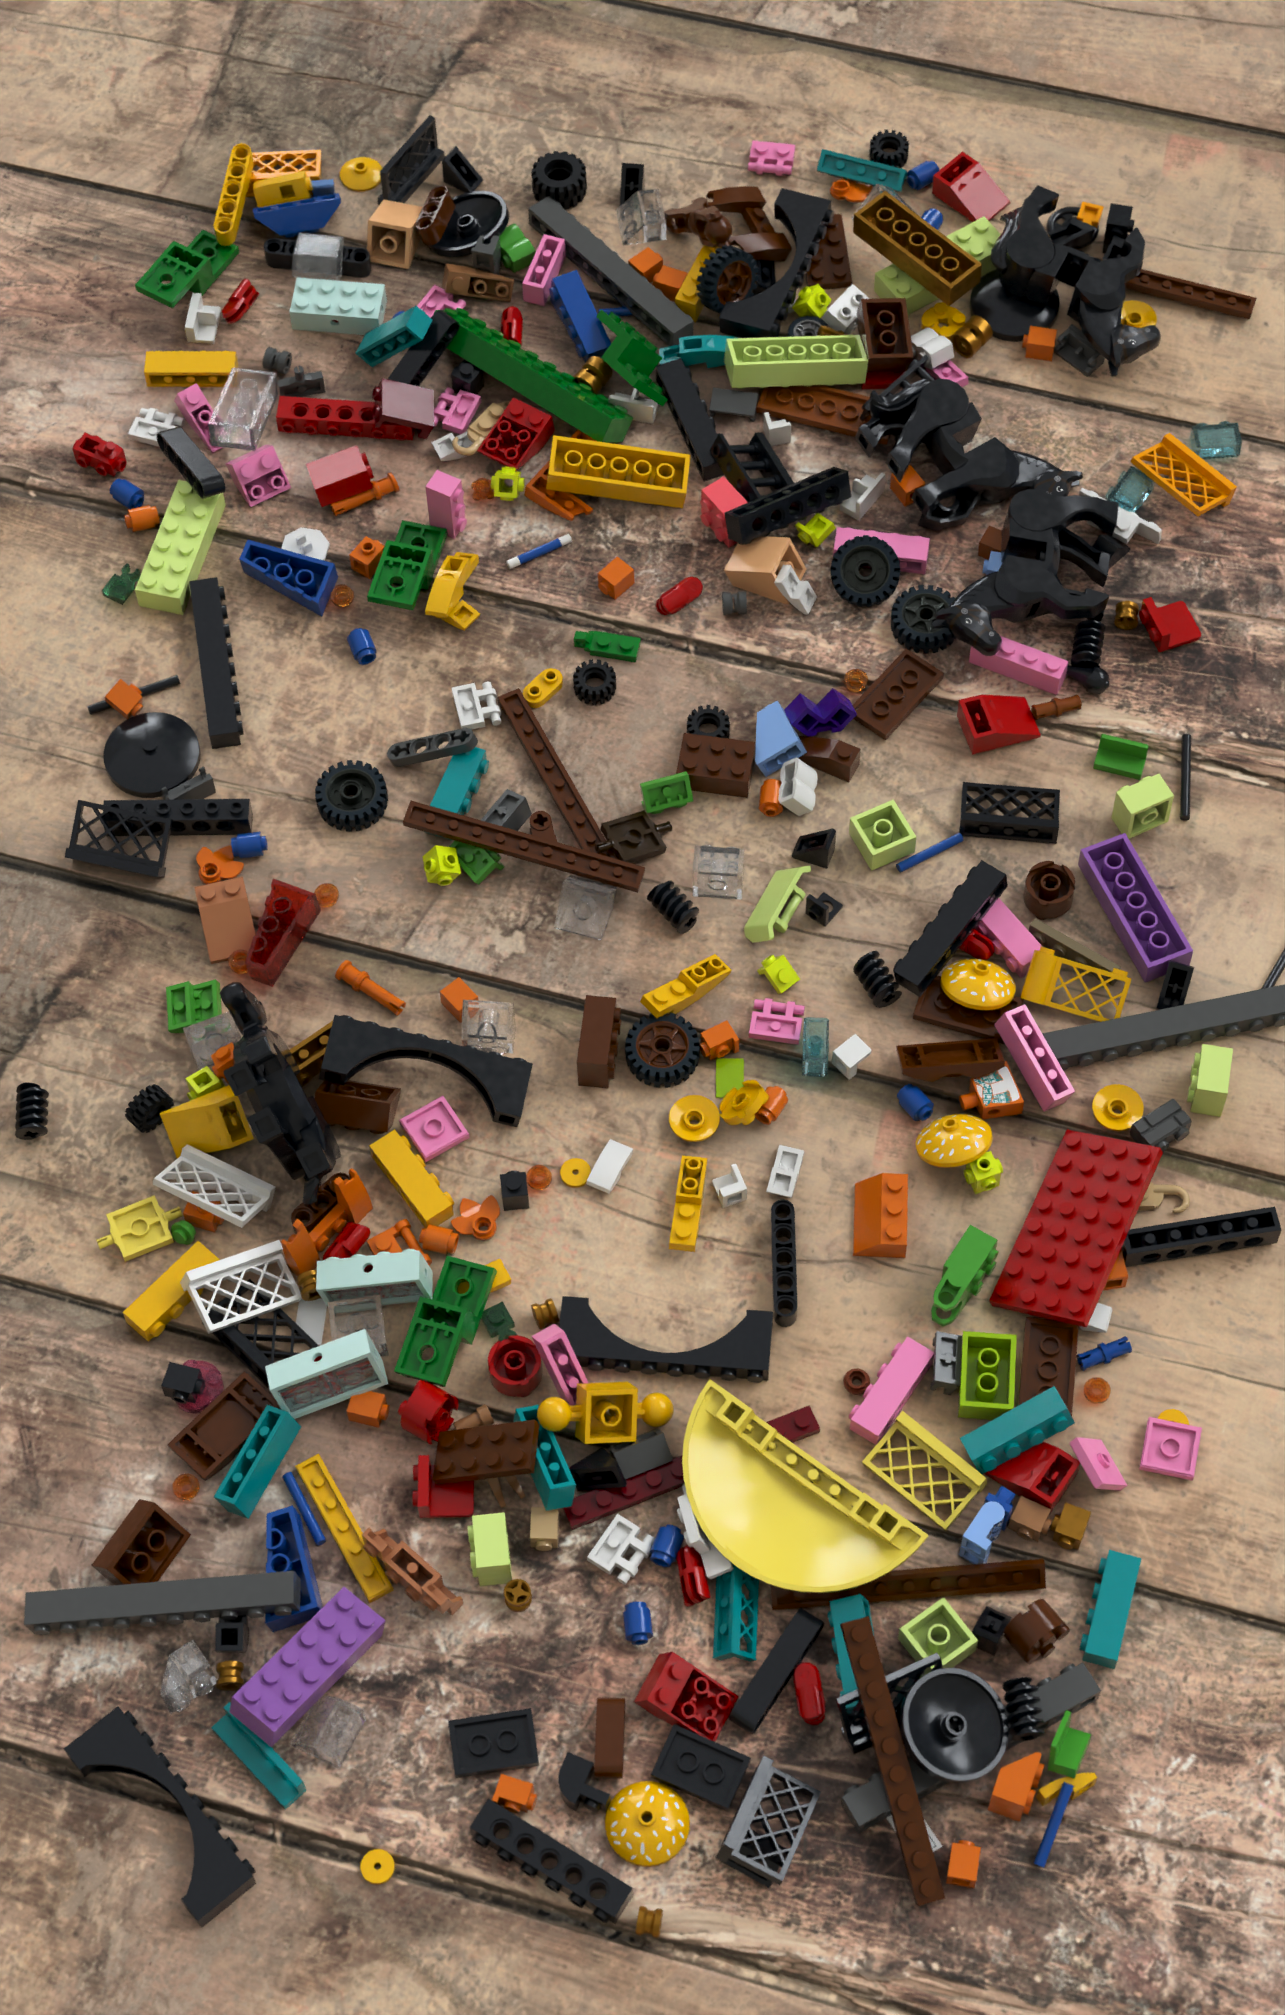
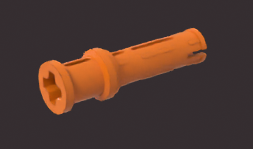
[330,472,400,516]
[335,960,406,1016]

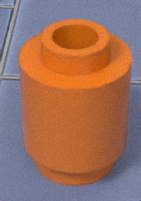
[124,505,160,532]
[759,779,783,817]
[755,1086,788,1125]
[419,1224,459,1255]

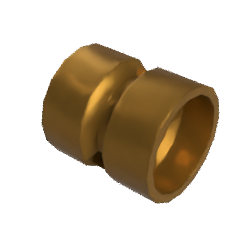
[950,315,993,358]
[573,356,613,395]

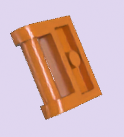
[366,1219,432,1265]

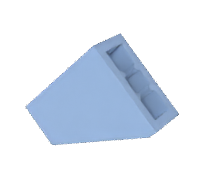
[755,700,807,777]

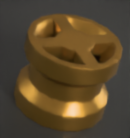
[1114,601,1139,630]
[296,1270,321,1301]
[531,1298,560,1330]
[504,1579,532,1612]
[216,1661,244,1691]
[636,1906,663,1938]

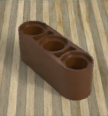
[415,186,455,246]
[291,1172,350,1234]
[594,1697,625,1779]

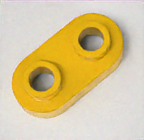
[523,668,563,708]

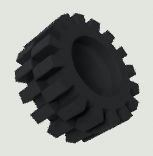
[869,130,909,168]
[573,659,616,705]
[687,705,730,739]
[125,1084,174,1133]

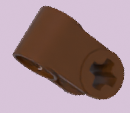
[530,811,557,842]

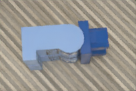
[959,1486,1015,1564]

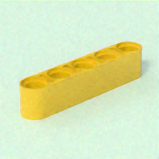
[214,143,254,246]

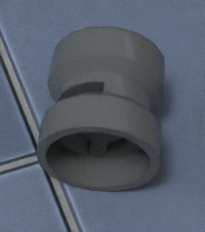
[263,347,292,374]
[722,591,747,615]

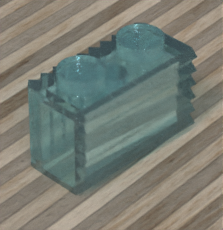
[1190,421,1242,459]
[1105,466,1155,513]
[802,1017,829,1077]

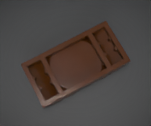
[896,1038,1005,1082]
[167,1371,281,1481]

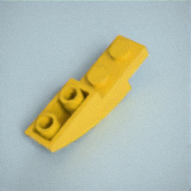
[425,552,479,618]
[640,954,732,1018]
[669,1155,707,1252]

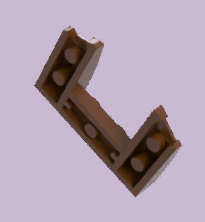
[706,186,792,262]

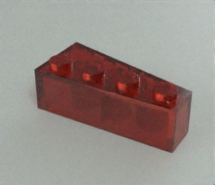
[245,879,321,987]

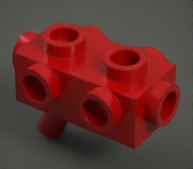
[73,433,127,476]

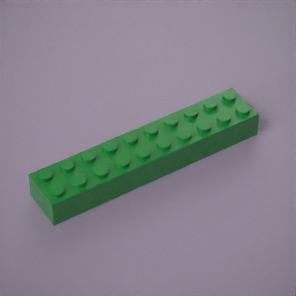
[434,308,634,443]

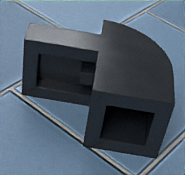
[215,1615,249,1653]
[558,1752,611,1812]

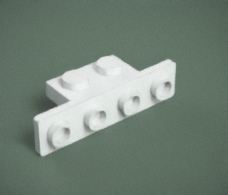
[1079,488,1162,544]
[677,1484,733,1579]

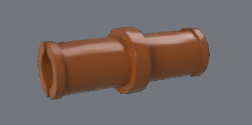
[1031,695,1082,720]

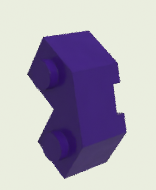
[784,688,857,737]

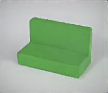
[1093,734,1149,780]
[1048,1710,1091,1778]

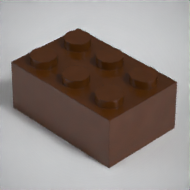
[856,298,913,372]
[676,733,755,798]
[577,995,622,1088]

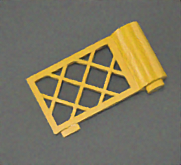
[1020,946,1132,1022]

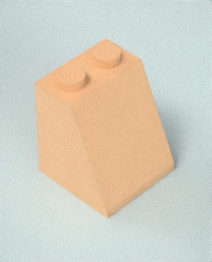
[367,200,423,269]
[724,536,806,604]

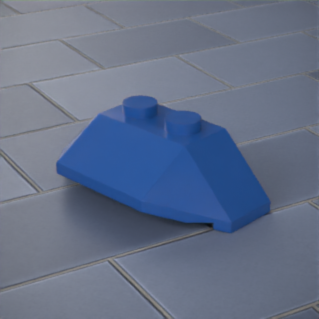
[252,193,341,237]

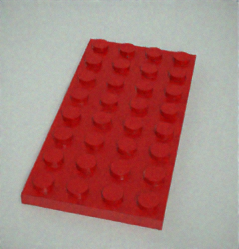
[989,1129,1163,1328]

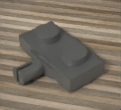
[277,366,325,397]

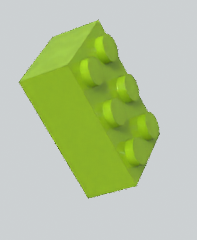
[958,1331,1017,1420]

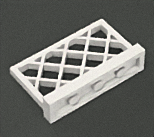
[153,1144,275,1228]
[180,1240,302,1334]

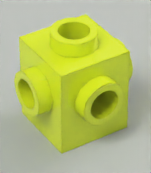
[792,284,832,318]
[491,467,525,501]
[422,845,461,886]
[185,1066,225,1101]
[963,1151,1003,1194]

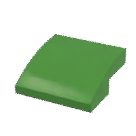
[166,979,223,1033]

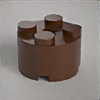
[1023,861,1075,920]
[1003,1598,1070,1664]

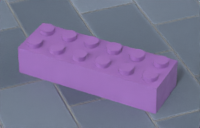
[1078,833,1193,983]
[229,1587,386,1747]

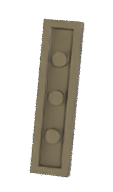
[1029,918,1121,986]

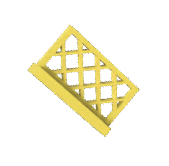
[862,1411,987,1531]

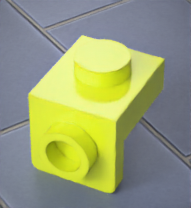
[795,513,836,548]
[757,955,800,994]

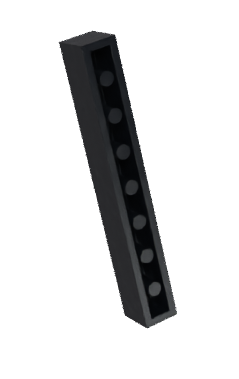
[189,577,244,749]

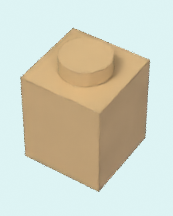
[530,1507,559,1551]

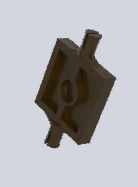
[595,810,672,863]

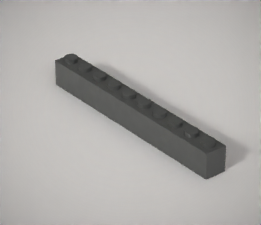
[529,196,694,346]
[1042,984,1285,1071]
[24,1571,300,1635]
[841,1663,1101,1834]

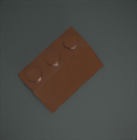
[315,1080,401,1134]
[91,1499,191,1585]

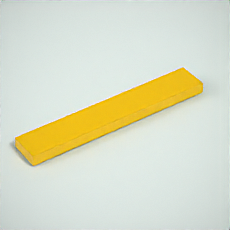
[295,1454,394,1604]

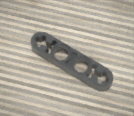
[387,728,478,767]

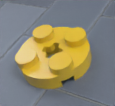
[921,302,966,341]
[719,1080,769,1125]

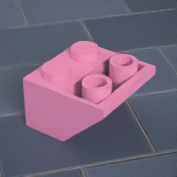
[225,445,291,507]

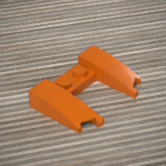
[524,430,596,521]
[281,1168,373,1276]

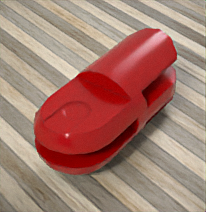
[221,278,260,324]
[500,306,523,346]
[656,577,703,615]
[959,929,995,960]
[323,1222,371,1260]
[677,1545,711,1607]
[793,1662,826,1725]

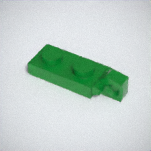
[574,631,641,662]

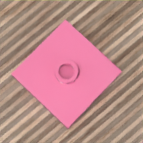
[399,1096,470,1162]
[1139,1417,1202,1481]
[1069,1437,1128,1491]

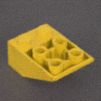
[159,1085,254,1158]

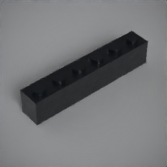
[656,358,724,482]
[893,860,1008,997]

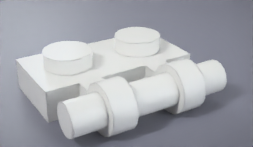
[128,408,185,447]
[451,682,502,730]
[587,1514,655,1585]

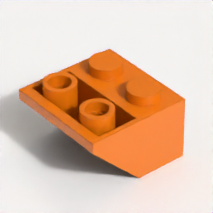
[988,1752,1044,1822]

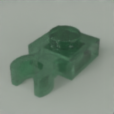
[102,564,141,605]
[481,1301,517,1342]

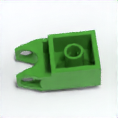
[931,1225,999,1327]

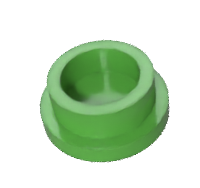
[171,1220,196,1245]

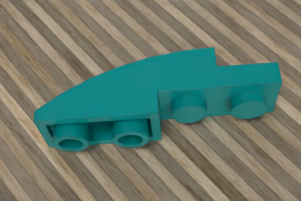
[659,335,736,368]

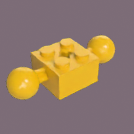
[537,1382,674,1444]

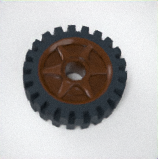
[697,245,759,314]
[625,1013,700,1088]

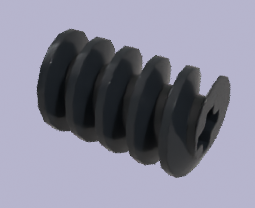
[1070,620,1106,668]
[647,880,699,934]
[853,951,902,1008]
[15,1083,49,1140]
[1002,1677,1046,1741]

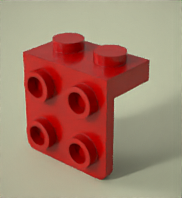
[1139,597,1201,652]
[413,1455,474,1518]

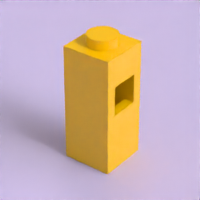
[253,171,313,208]

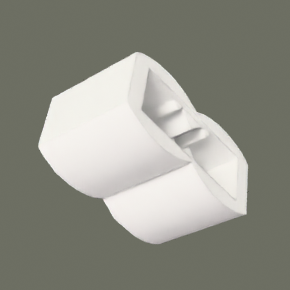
[911,328,954,369]
[778,757,818,816]

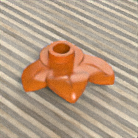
[830,178,873,202]
[196,845,244,884]
[451,1195,500,1240]

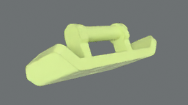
[744,866,811,943]

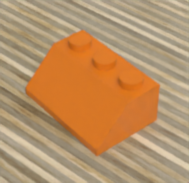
[853,1173,908,1258]

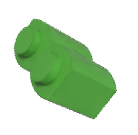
[500,223,536,273]

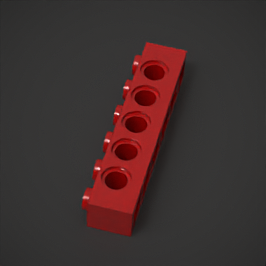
[276,396,415,441]

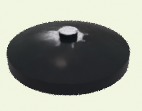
[429,191,509,257]
[970,269,1060,342]
[103,712,201,798]
[899,1668,1009,1783]

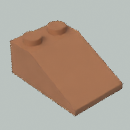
[194,877,260,964]

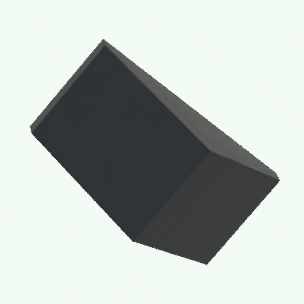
[442,146,483,193]
[620,163,645,209]
[1092,534,1130,570]
[792,828,836,869]
[1156,960,1194,1009]
[569,1447,627,1491]
[972,1606,1012,1656]

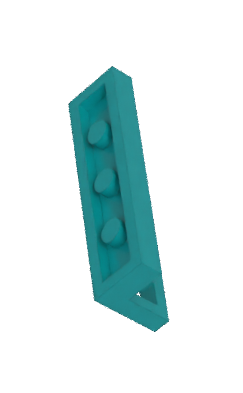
[817,149,908,193]
[713,1564,759,1662]
[211,1702,307,1810]

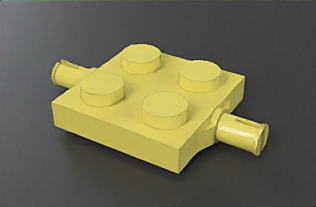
[96,1195,183,1262]

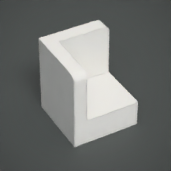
[763,412,791,446]
[832,1034,871,1080]
[712,1163,747,1208]

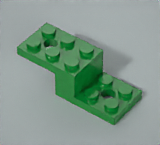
[135,229,240,309]
[596,310,668,407]
[367,520,447,611]
[394,1256,497,1387]

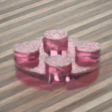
[175,1359,224,1414]

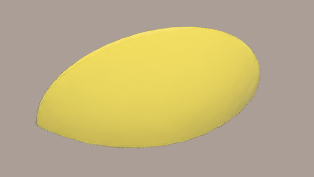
[682,1379,929,1593]

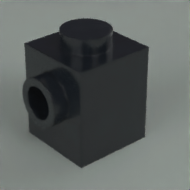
[451,360,484,395]
[500,1171,529,1211]
[161,1362,205,1404]

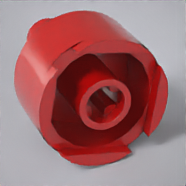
[488,1335,542,1397]
[398,1380,459,1444]

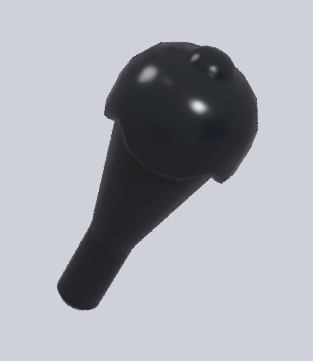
[1067,665,1110,695]

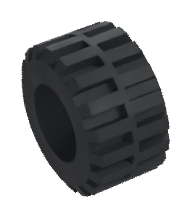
[531,151,587,210]

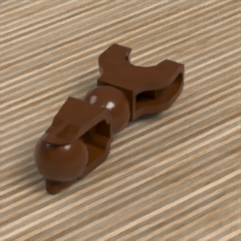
[662,197,732,249]

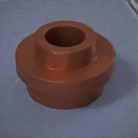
[843,1368,870,1395]

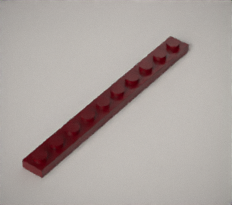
[562,1405,820,1530]

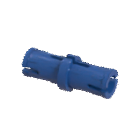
[1076,1336,1132,1371]

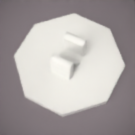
[281,527,330,561]

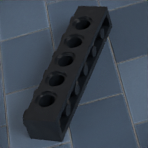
[725,467,852,545]
[103,799,253,836]
[1121,1207,1281,1267]
[470,1799,633,1924]

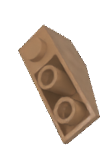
[442,264,514,302]

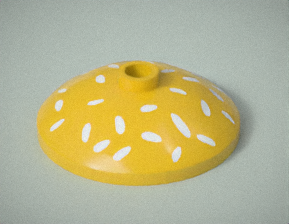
[940,958,1016,1010]
[915,1114,993,1167]
[605,1781,690,1867]

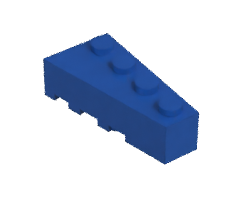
[549,270,611,363]
[239,540,338,617]
[265,1505,323,1632]

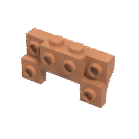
[362,1528,463,1615]

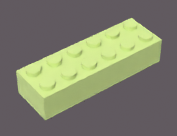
[874,216,1001,315]
[724,335,868,389]
[135,480,226,615]

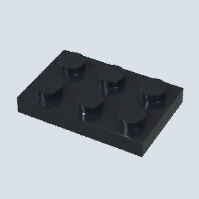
[448,1708,539,1778]
[651,1724,751,1811]

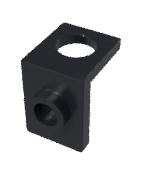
[806,892,843,927]

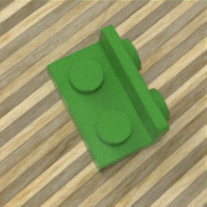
[640,771,693,814]
[449,841,504,885]

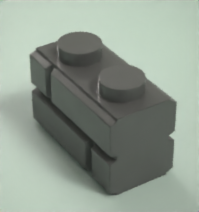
[1130,1099,1192,1152]

